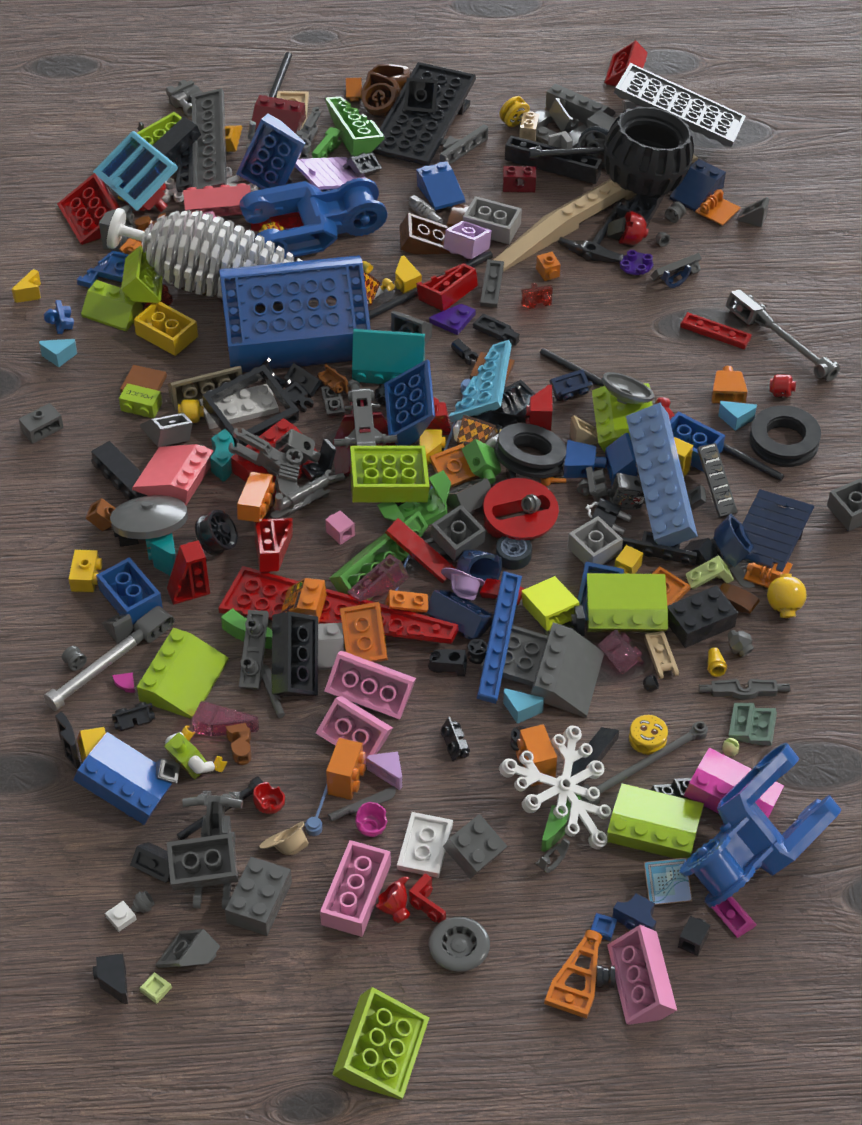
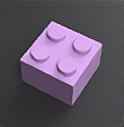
[443,221,492,259]

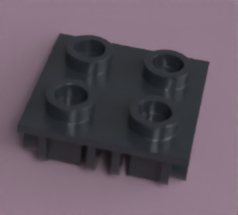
[492,384,533,417]

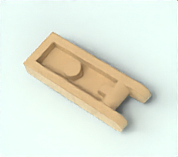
[644,631,679,679]

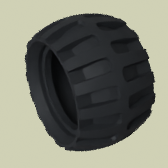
[604,106,694,196]

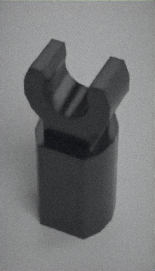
[451,338,478,365]

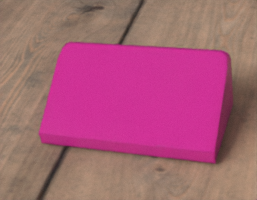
[711,897,757,938]

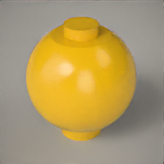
[767,574,807,618]

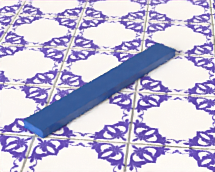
[476,571,522,704]

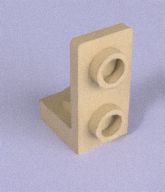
[519,112,539,142]

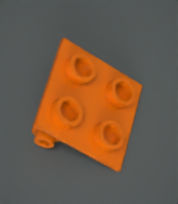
[695,189,741,226]
[744,562,793,588]

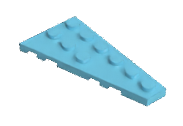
[448,340,512,422]

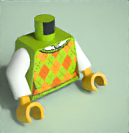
[164,725,227,779]

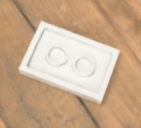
[397,812,453,878]

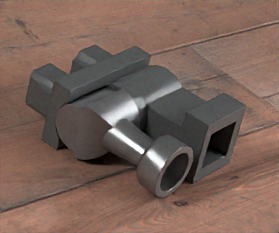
[166,80,203,117]

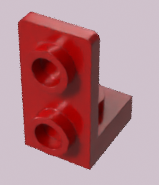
[409,873,446,923]

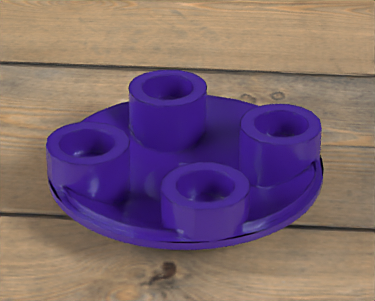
[620,250,653,275]

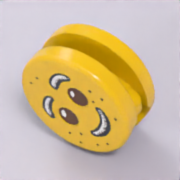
[499,96,530,127]
[629,715,668,755]

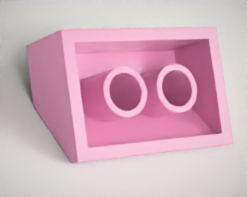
[316,696,393,765]

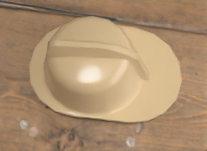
[260,822,308,855]

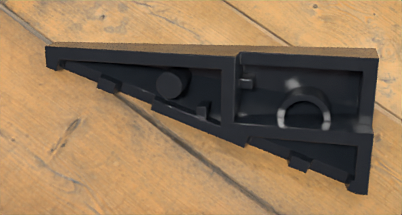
[616,194,665,228]

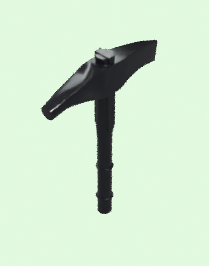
[558,202,624,262]

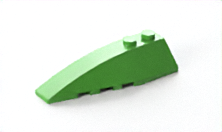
[325,96,384,156]
[329,511,428,600]

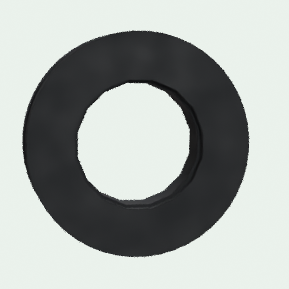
[750,405,821,467]
[494,423,566,478]

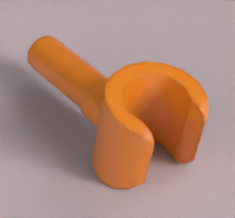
[541,477,566,487]

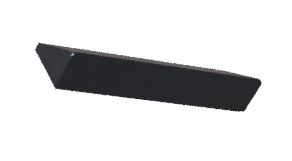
[563,727,619,787]

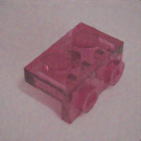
[598,629,644,674]

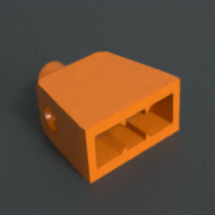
[711,366,748,403]

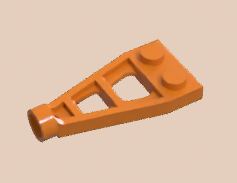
[544,930,602,1019]

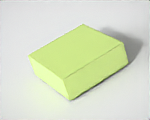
[140,972,172,1004]

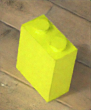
[522,576,580,631]

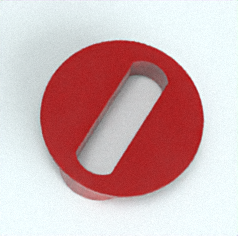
[483,478,559,540]

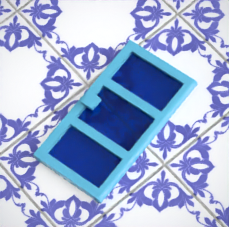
[93,131,178,211]

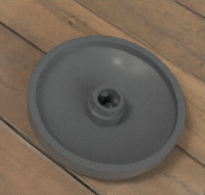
[110,495,188,539]

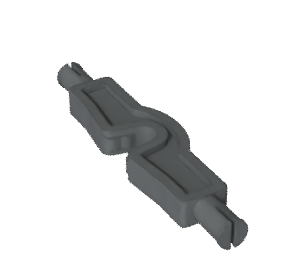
[699,679,790,700]

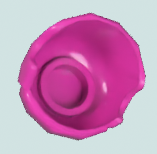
[355,802,388,837]

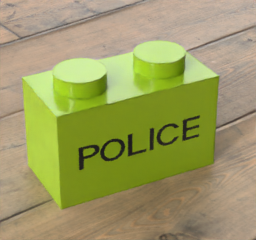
[119,383,162,418]

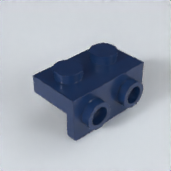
[549,369,593,401]

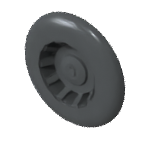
[428,916,490,971]

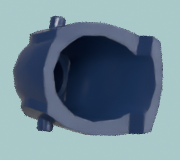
[457,550,502,581]

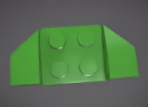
[377,470,451,525]

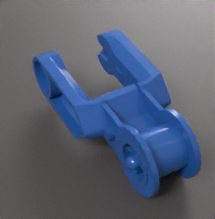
[239,178,388,259]
[679,743,841,907]

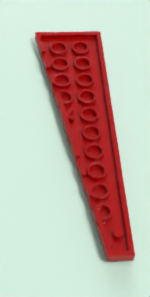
[218,566,459,644]

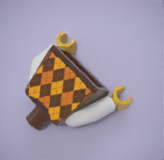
[453,415,502,448]

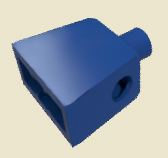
[564,440,606,478]

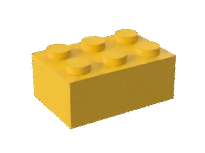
[134,302,198,356]

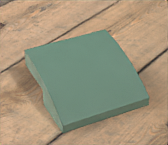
[729,703,777,746]

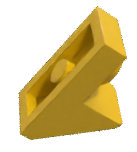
[12,269,41,303]

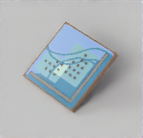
[644,858,692,905]

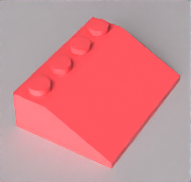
[132,444,213,506]

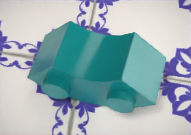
[210,429,235,482]

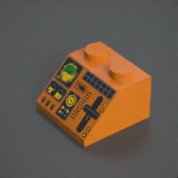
[281,578,327,623]

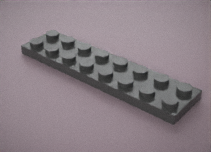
[192,88,227,189]

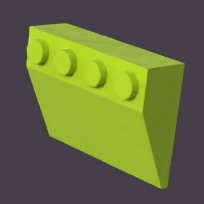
[592,383,653,453]
[350,446,430,502]
[587,573,668,633]
[137,627,229,720]
[607,784,704,859]
[332,987,429,1100]

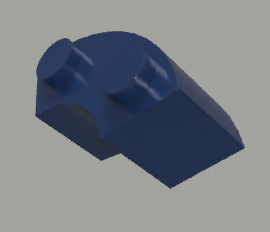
[713,514,754,567]

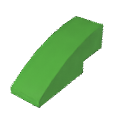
[221,608,272,649]
[541,794,581,852]

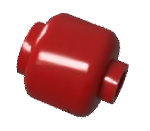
[770,374,796,398]

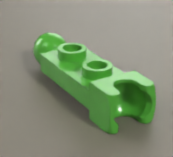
[309,127,342,159]

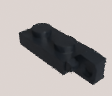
[473,314,520,346]

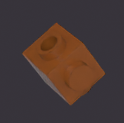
[85,498,116,531]

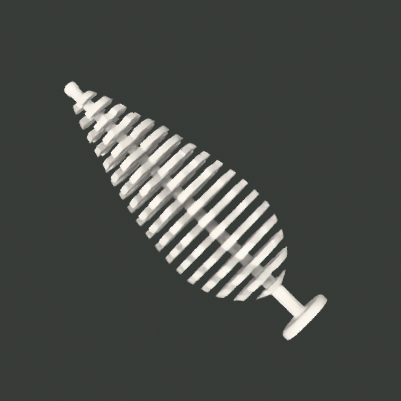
[107,208,316,301]

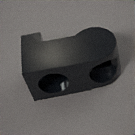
[428,649,467,676]

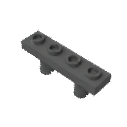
[239,610,269,690]

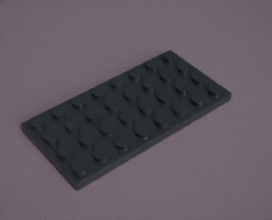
[372,62,476,166]

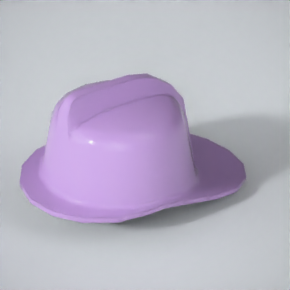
[441,568,485,601]

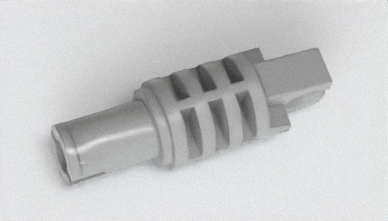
[409,195,443,224]

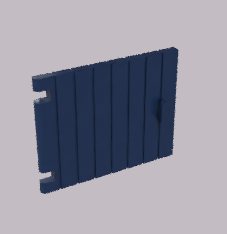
[742,489,814,572]

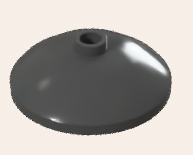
[602,372,654,404]

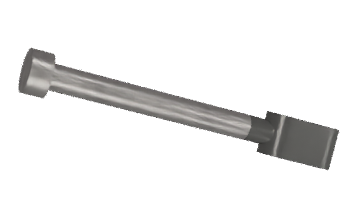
[44,606,175,711]

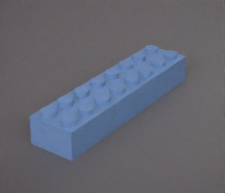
[626,403,698,547]

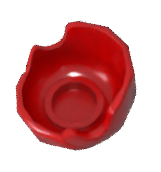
[253,782,285,814]

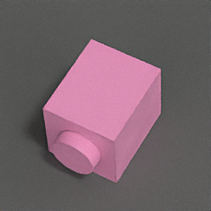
[325,511,355,545]

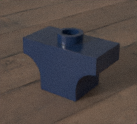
[612,893,656,931]

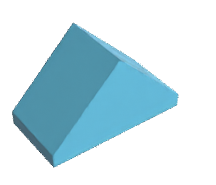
[39,339,77,367]
[718,401,757,431]
[503,688,544,724]

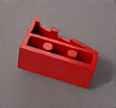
[416,263,478,311]
[255,518,293,572]
[167,540,210,605]

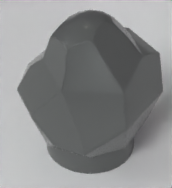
[728,630,754,657]

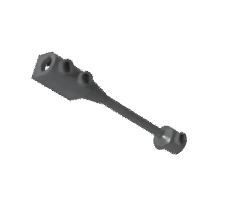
[725,290,840,381]

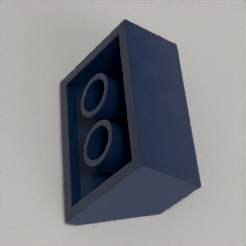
[426,590,494,640]

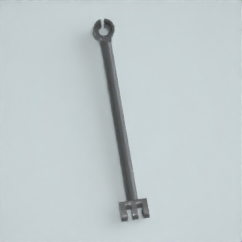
[581,721,708,805]

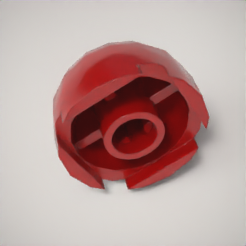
[619,211,649,246]

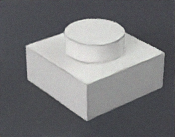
[105,901,137,932]

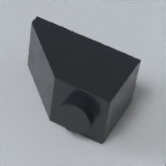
[93,953,128,1004]

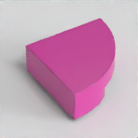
[113,672,135,693]

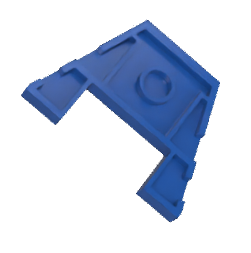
[77,251,129,288]

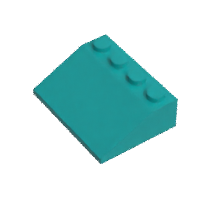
[352,329,425,384]

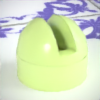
[722,738,739,756]

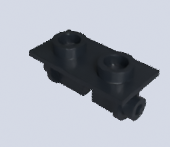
[112,702,155,731]
[440,717,470,762]

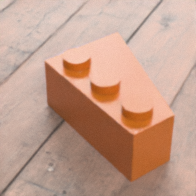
[237,472,276,522]

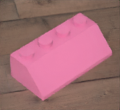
[324,651,416,719]
[607,925,677,1025]

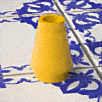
[707,648,727,677]

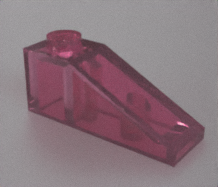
[347,554,409,601]
[192,701,259,737]

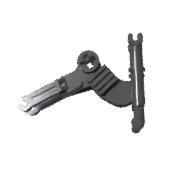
[246,107,321,185]
[228,428,336,519]
[182,791,243,909]

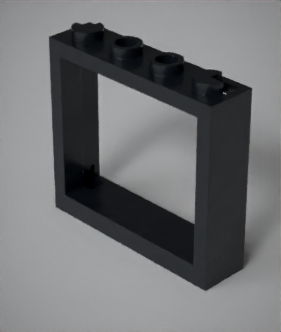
[203,365,299,447]

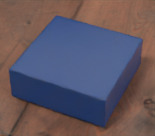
[591,913,617,941]

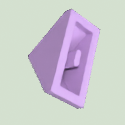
[366,752,402,790]

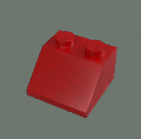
[526,385,552,431]

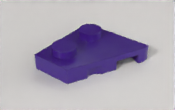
[429,304,476,335]

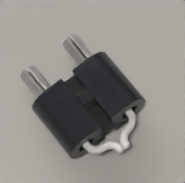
[586,498,632,535]

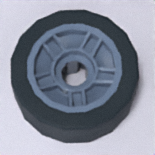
[496,536,532,570]

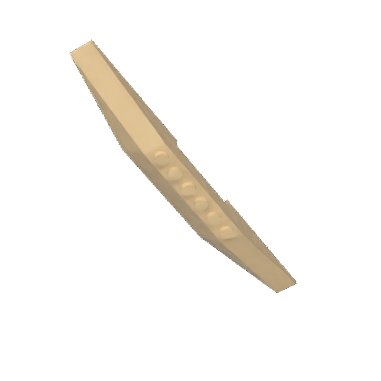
[493,155,698,271]

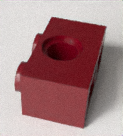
[503,166,536,193]

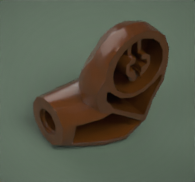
[361,64,411,116]

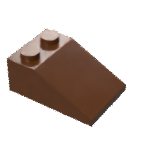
[399,213,453,255]

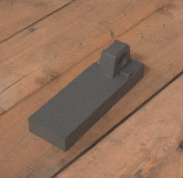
[651,253,702,281]
[480,259,504,308]

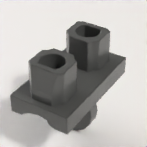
[577,467,608,503]

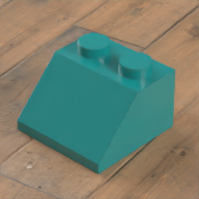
[146,533,176,576]

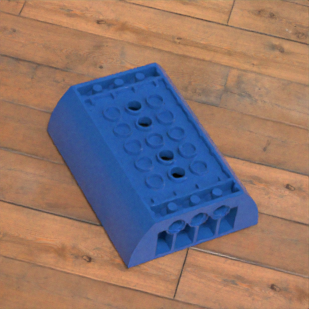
[219,255,371,373]

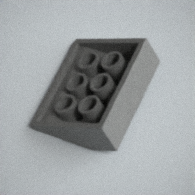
[530,622,604,718]

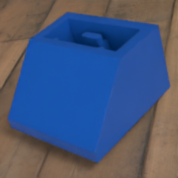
[605,433,637,485]

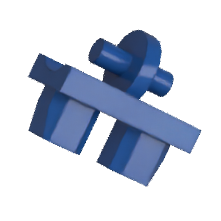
[44,300,74,334]

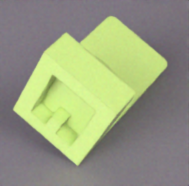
[686,555,734,589]

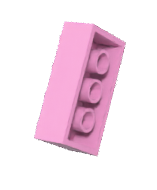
[320,840,391,937]

